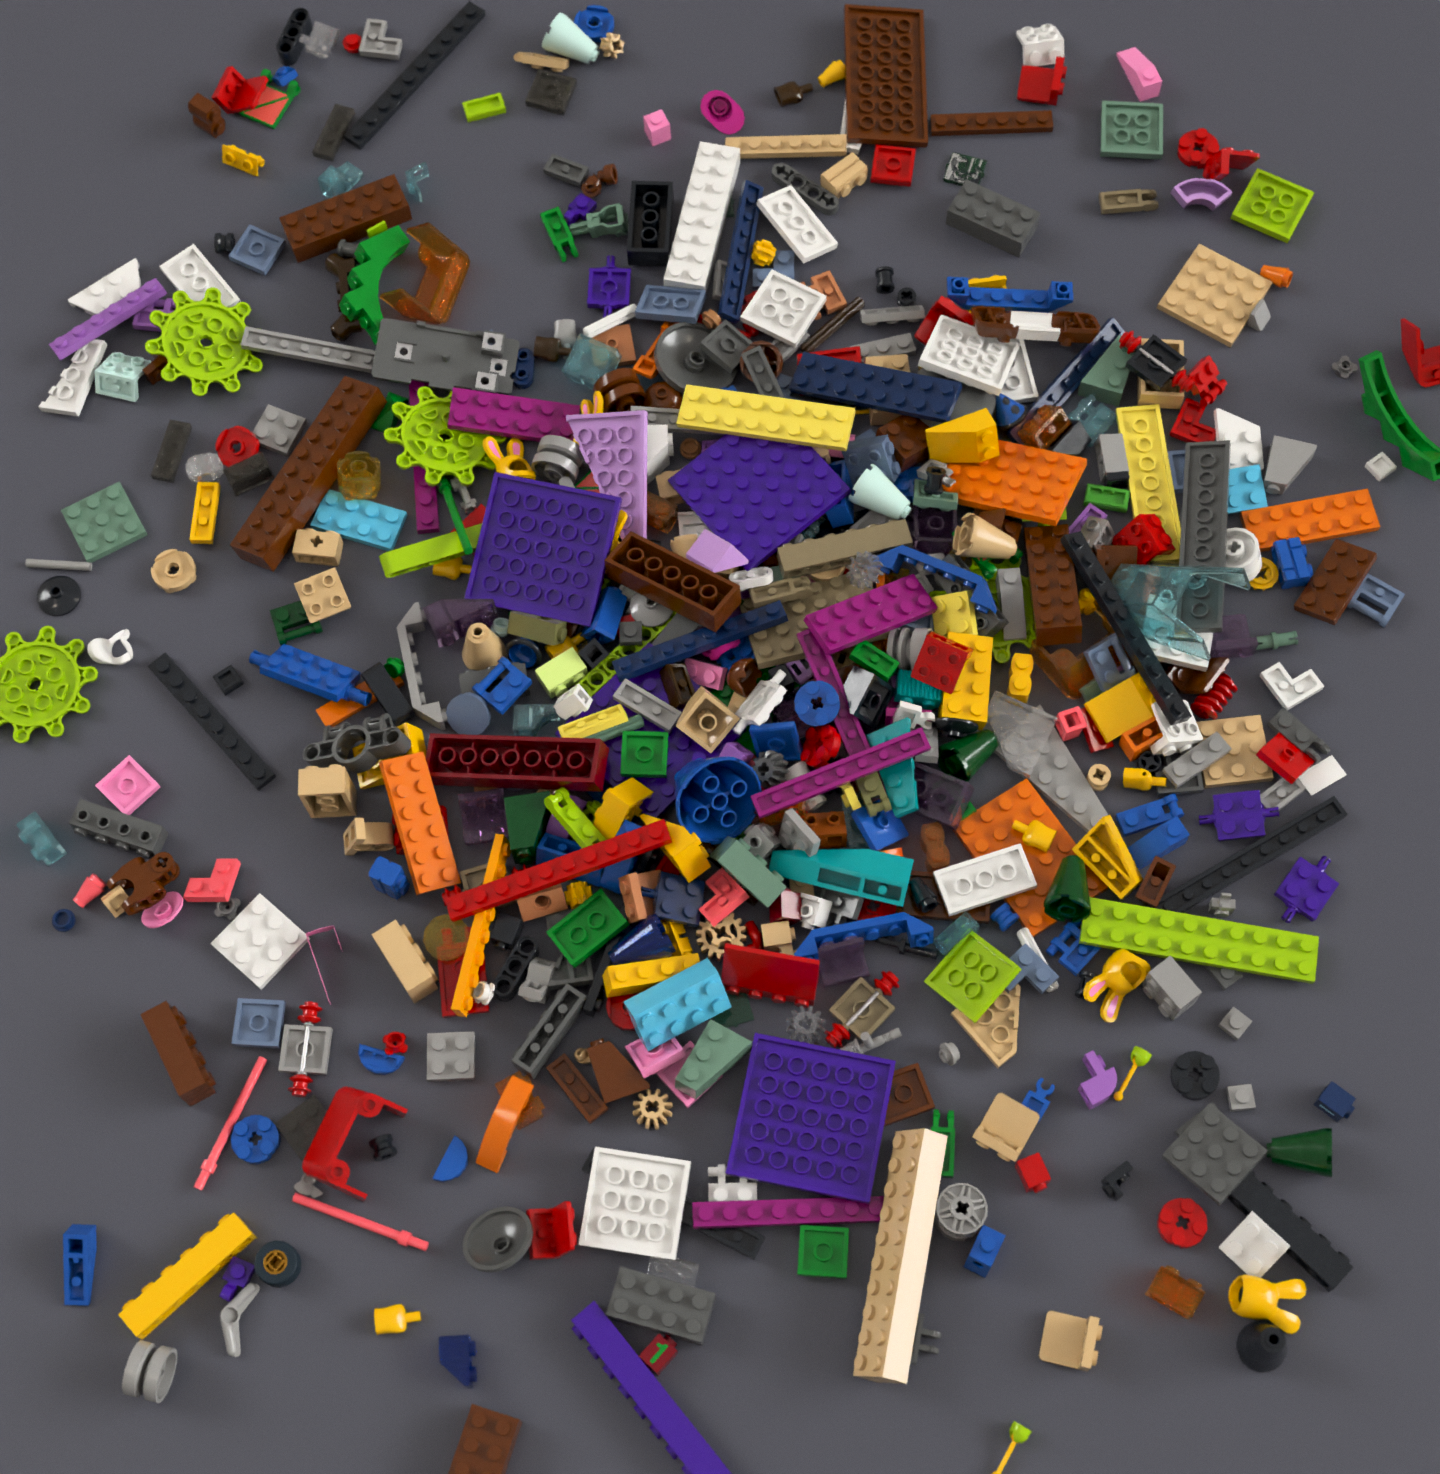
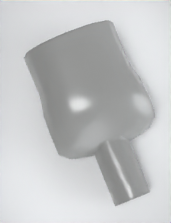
[554,319,578,360]

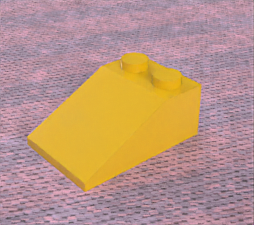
[925,408,1000,463]
[1083,673,1156,743]
[352,722,427,790]
[639,814,711,883]

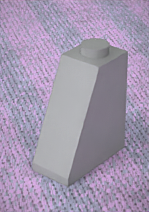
[1263,435,1317,495]

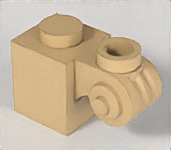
[761,920,797,955]

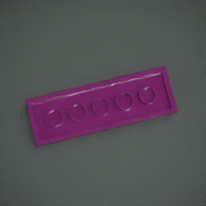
[447,387,580,442]
[803,574,938,656]

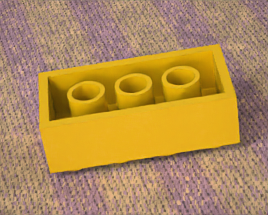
[938,632,993,731]

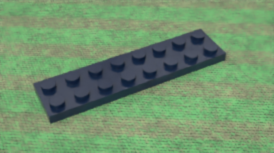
[789,352,962,423]

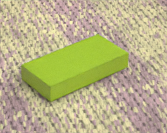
[462,92,506,123]

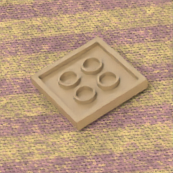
[1196,715,1274,789]

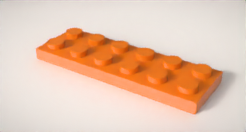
[1239,488,1380,552]
[379,752,461,895]

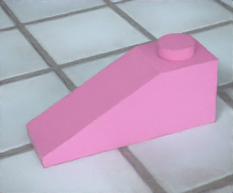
[1116,47,1162,102]

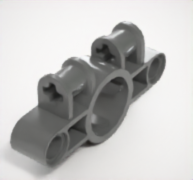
[302,713,411,773]

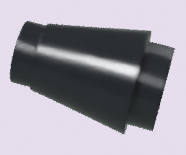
[908,877,938,913]

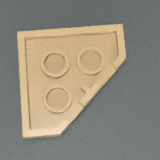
[951,984,1021,1068]

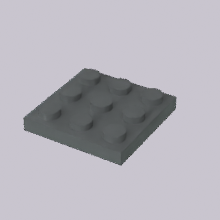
[1162,1103,1268,1206]

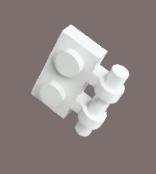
[708,1164,757,1202]

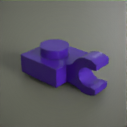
[564,193,597,227]
[219,1256,255,1302]

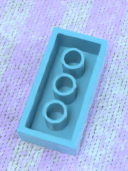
[624,958,732,1051]

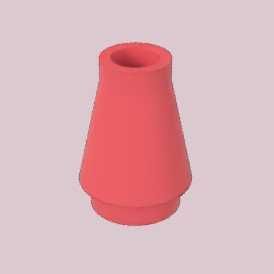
[73,873,107,908]

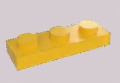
[189,482,221,544]

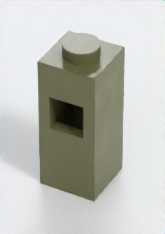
[507,611,567,646]

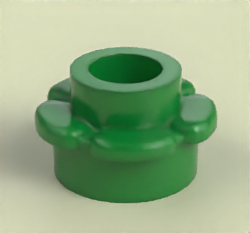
[384,657,405,678]

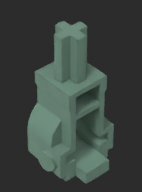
[570,203,629,239]

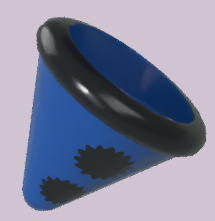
[995,393,1028,430]
[506,637,542,670]

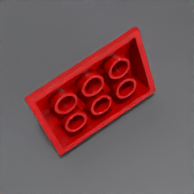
[721,943,820,1008]

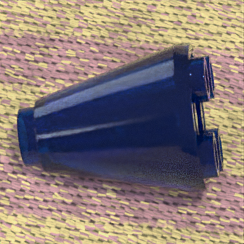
[608,913,676,965]

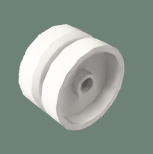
[1225,527,1262,585]

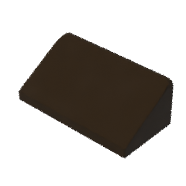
[659,663,695,710]

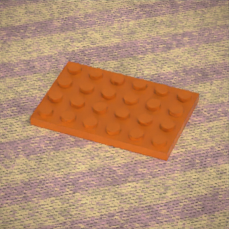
[942,440,1087,526]
[951,778,1108,938]

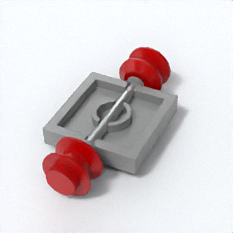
[278,1001,333,1097]

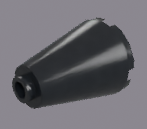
[1236,1321,1287,1372]

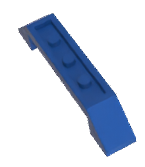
[946,277,1073,313]
[872,545,997,614]
[794,912,934,960]

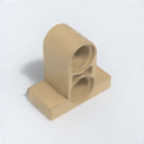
[343,818,394,855]

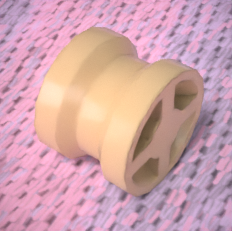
[1086,764,1111,791]

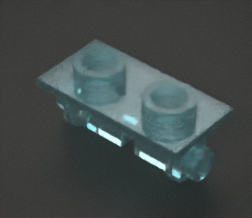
[933,911,980,957]

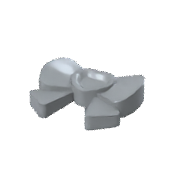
[294,1173,323,1198]

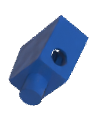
[963,1224,1005,1278]

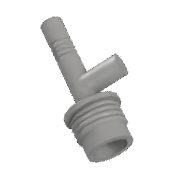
[840,1027,902,1054]

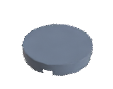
[446,692,491,735]

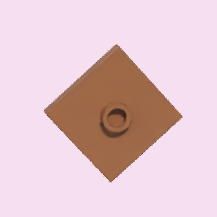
[590,324,636,370]

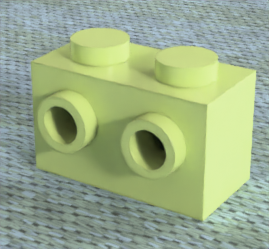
[535,647,588,699]

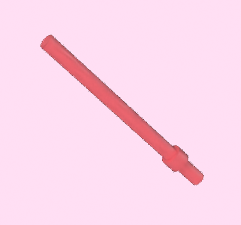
[193,1056,267,1191]
[292,1193,429,1251]

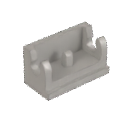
[1094,433,1129,483]

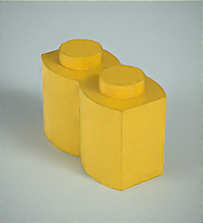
[1007,653,1034,706]

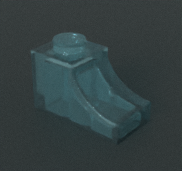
[317,161,363,198]
[513,704,560,737]

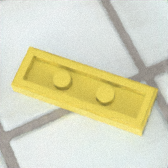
[557,704,629,738]

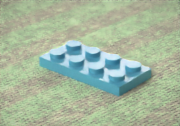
[310,489,408,551]

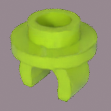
[583,800,602,823]

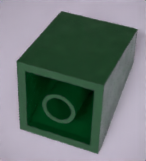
[504,791,552,865]

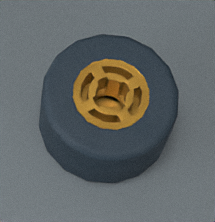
[254,1240,302,1288]

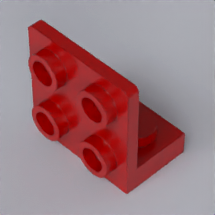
[911,632,974,694]

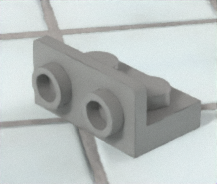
[1080,516,1115,551]

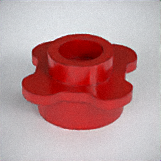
[383,1032,408,1055]

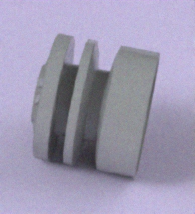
[887,628,933,674]
[934,1183,988,1241]

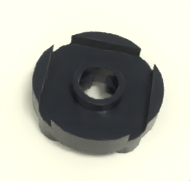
[1170,1051,1220,1100]

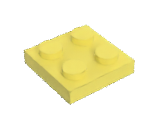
[931,590,978,637]

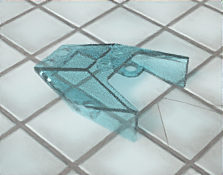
[1111,564,1251,661]

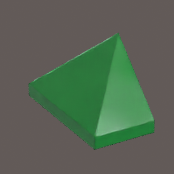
[371,392,409,433]

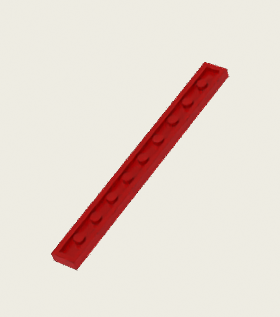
[445,819,673,922]

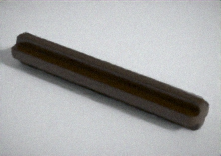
[800,297,865,353]

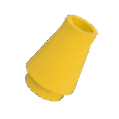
[817,60,845,88]

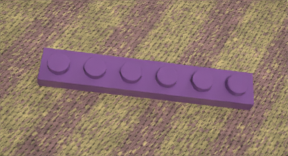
[49,278,167,360]

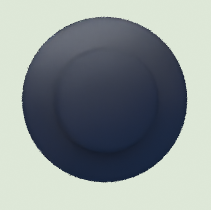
[52,909,76,932]

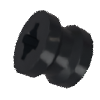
[214,233,235,254]
[1136,750,1161,777]
[369,1134,398,1162]

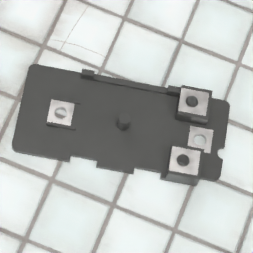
[372,318,519,395]

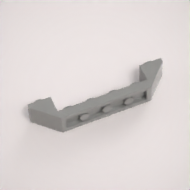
[397,602,448,731]

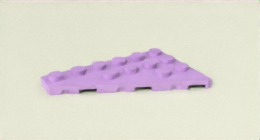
[566,410,648,540]

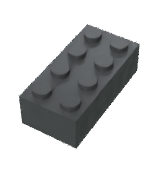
[946,179,1040,258]
[606,1266,716,1346]

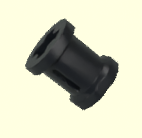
[875,266,895,294]
[924,466,946,495]
[1075,971,1098,1000]

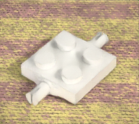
[732,669,787,735]

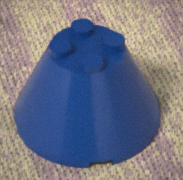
[674,756,762,844]

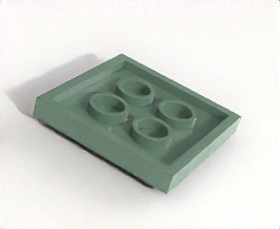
[1100,101,1163,159]
[61,481,148,563]

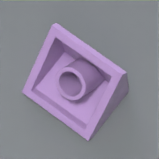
[686,529,748,573]

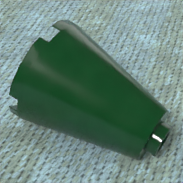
[937,729,998,786]
[1044,855,1091,923]
[1267,1128,1332,1177]

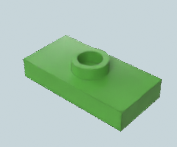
[1083,483,1130,513]

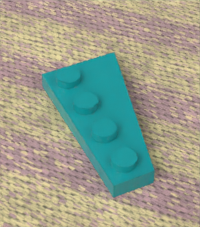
[867,717,919,818]

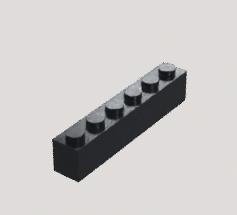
[1227,1170,1353,1292]

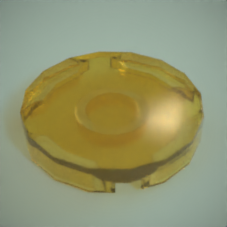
[423,914,470,961]

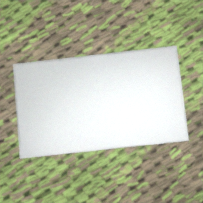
[1299,755,1347,796]

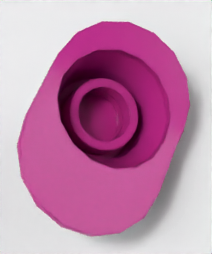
[700,90,745,134]

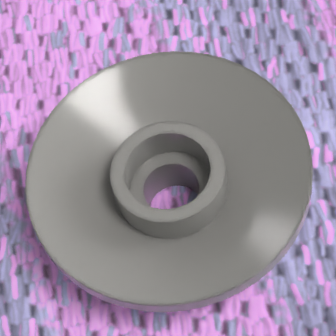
[629,592,673,627]

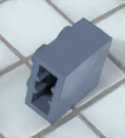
[842,434,901,487]

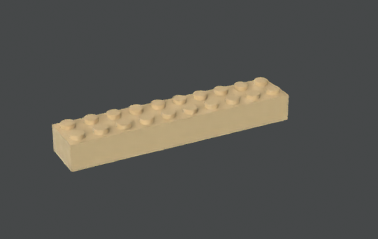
[853,1128,948,1384]

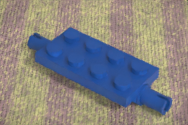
[249,644,372,706]

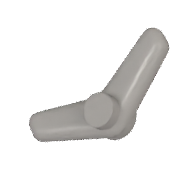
[220,1282,260,1357]

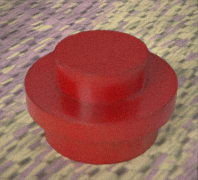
[343,34,362,54]

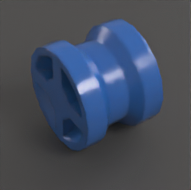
[990,903,1020,932]

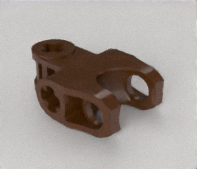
[106,852,180,916]

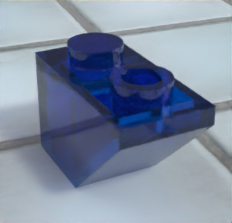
[439,1335,477,1389]

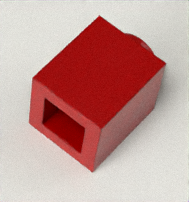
[1015,1152,1051,1193]

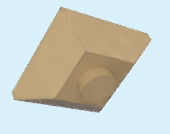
[676,685,740,753]

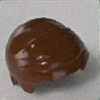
[727,658,762,698]

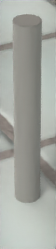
[25,559,92,571]

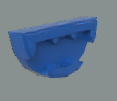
[358,1044,405,1075]
[432,1135,468,1182]

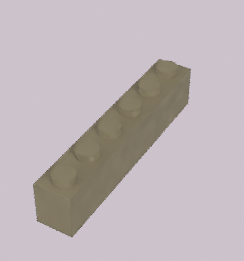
[776,519,913,579]

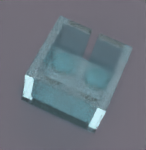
[562,333,622,389]

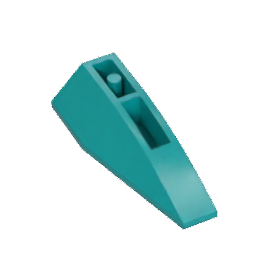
[769,849,914,907]

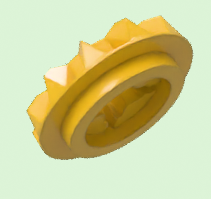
[1246,557,1279,591]

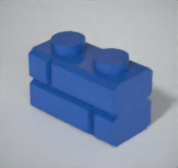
[1270,537,1313,589]
[368,856,410,900]

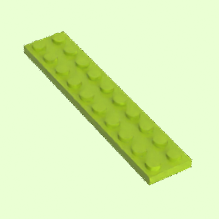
[1079,897,1319,984]

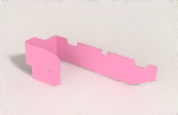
[306,926,343,1005]

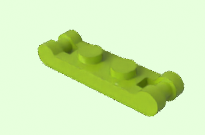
[544,787,607,848]

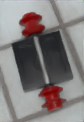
[1119,330,1195,393]

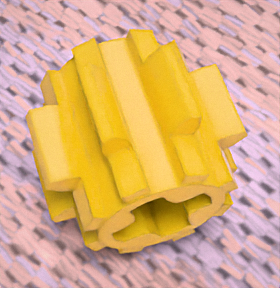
[751,239,776,267]
[564,881,593,909]

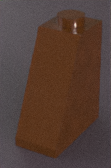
[587,1038,650,1103]

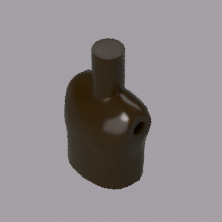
[774,81,813,107]
[533,336,574,362]

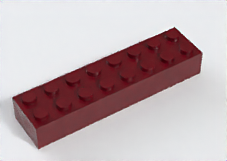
[425,733,609,792]

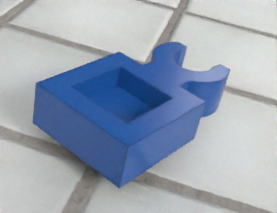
[1021,1078,1055,1124]

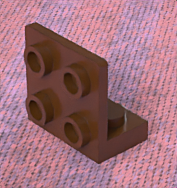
[1093,544,1138,590]
[1165,657,1230,694]

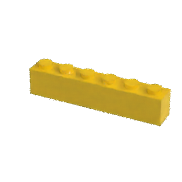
[118,1212,257,1340]

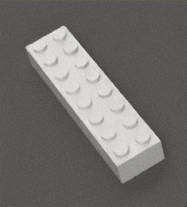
[663,141,740,293]

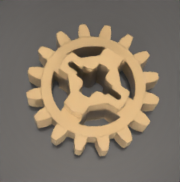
[696,912,747,961]

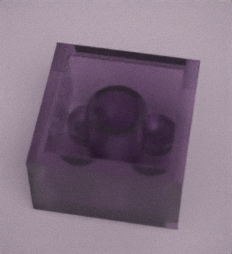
[909,505,958,556]

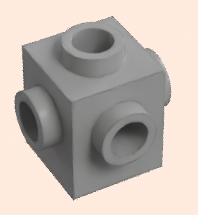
[743,823,782,859]

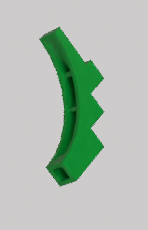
[339,225,410,345]
[1358,350,1440,482]

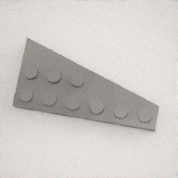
[994,704,1108,833]

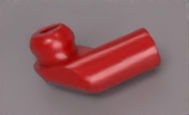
[744,921,762,950]

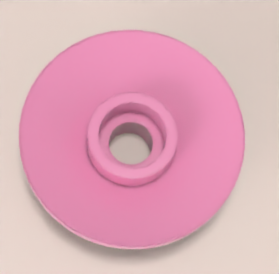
[141,891,183,928]

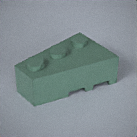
[1078,335,1136,407]
[709,836,786,908]
[675,1019,752,1099]

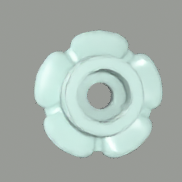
[491,618,509,637]

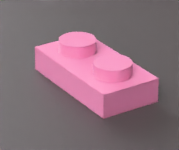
[685,658,727,690]

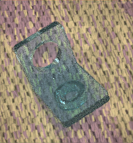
[405,162,429,203]

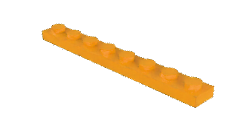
[451,834,511,1018]

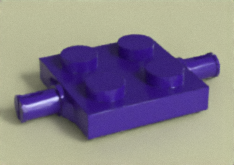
[587,255,631,318]
[1199,790,1279,841]
[1274,856,1339,923]

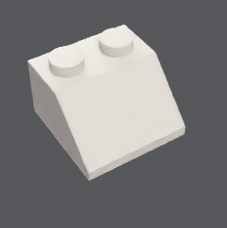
[647,425,674,484]

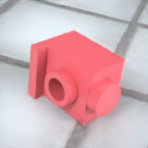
[1054,706,1087,742]

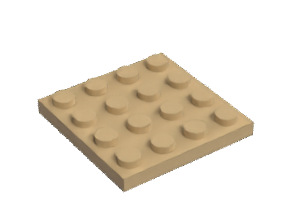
[1157,244,1273,348]

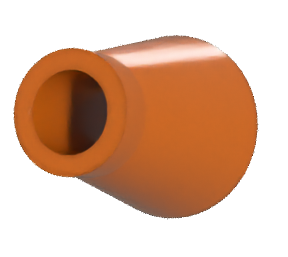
[1260,265,1293,288]

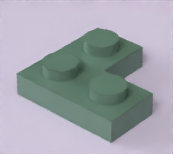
[913,479,958,511]

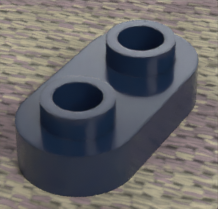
[512,348,535,389]

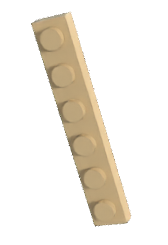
[725,134,847,159]

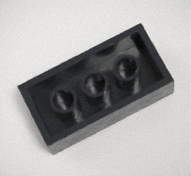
[627,181,674,266]

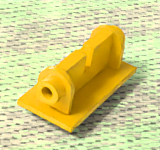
[222,144,265,176]
[658,920,693,957]

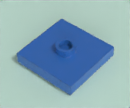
[749,721,803,761]
[850,798,909,851]

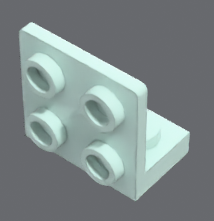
[94,352,151,402]

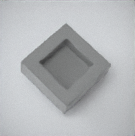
[1218,1006,1253,1041]
[1226,1084,1256,1112]

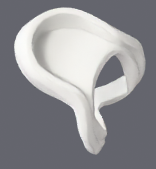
[87,629,133,665]

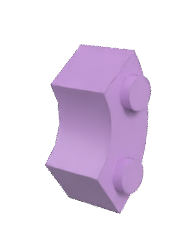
[1171,178,1233,211]

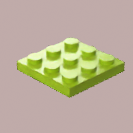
[1231,168,1314,244]
[924,929,1022,1023]

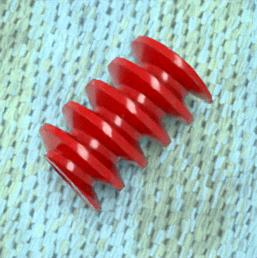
[1190,673,1238,720]

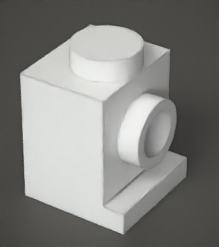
[554,683,593,720]
[800,892,833,930]

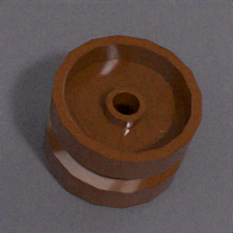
[593,368,647,413]

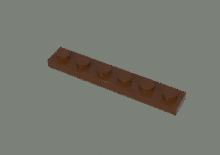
[930,110,1053,136]

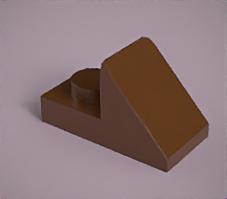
[978,508,1022,544]
[1135,856,1176,908]

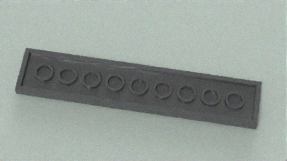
[1176,440,1231,634]

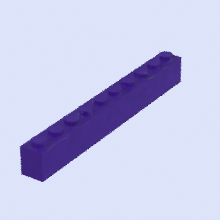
[571,1301,732,1474]

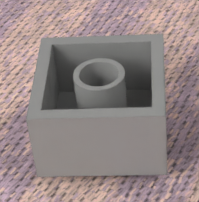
[1142,955,1202,1021]

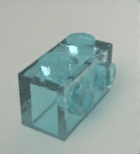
[16,811,67,867]

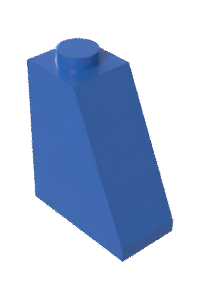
[580,586,627,645]
[599,820,642,895]

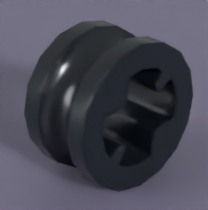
[897,287,916,307]

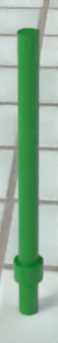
[437,475,473,555]

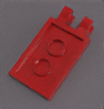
[437,927,490,1018]

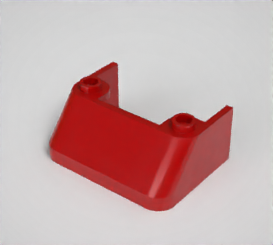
[1401,318,1440,387]
[302,1087,408,1202]

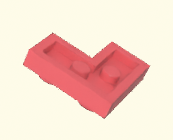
[183,858,241,902]
[698,868,749,927]

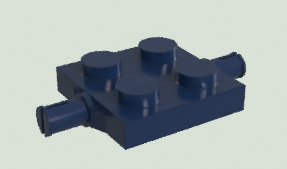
[641,871,708,927]

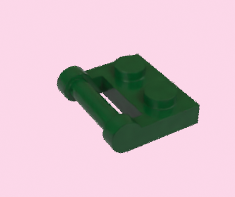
[270,600,323,646]

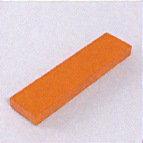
[316,676,405,727]

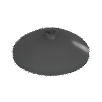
[463,1207,533,1272]

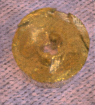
[337,451,381,500]

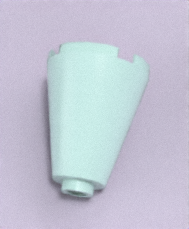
[542,13,599,64]
[848,464,911,520]

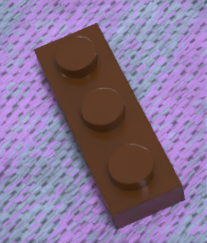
[546,1053,609,1124]

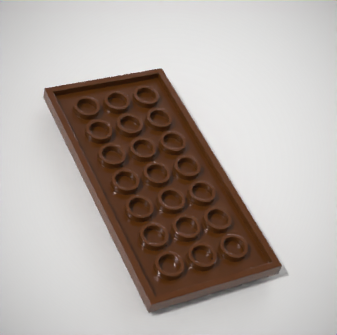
[844,4,928,148]

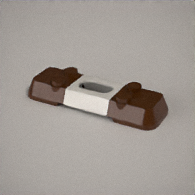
[971,306,1100,346]

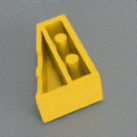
[593,777,654,844]
[1072,815,1143,899]

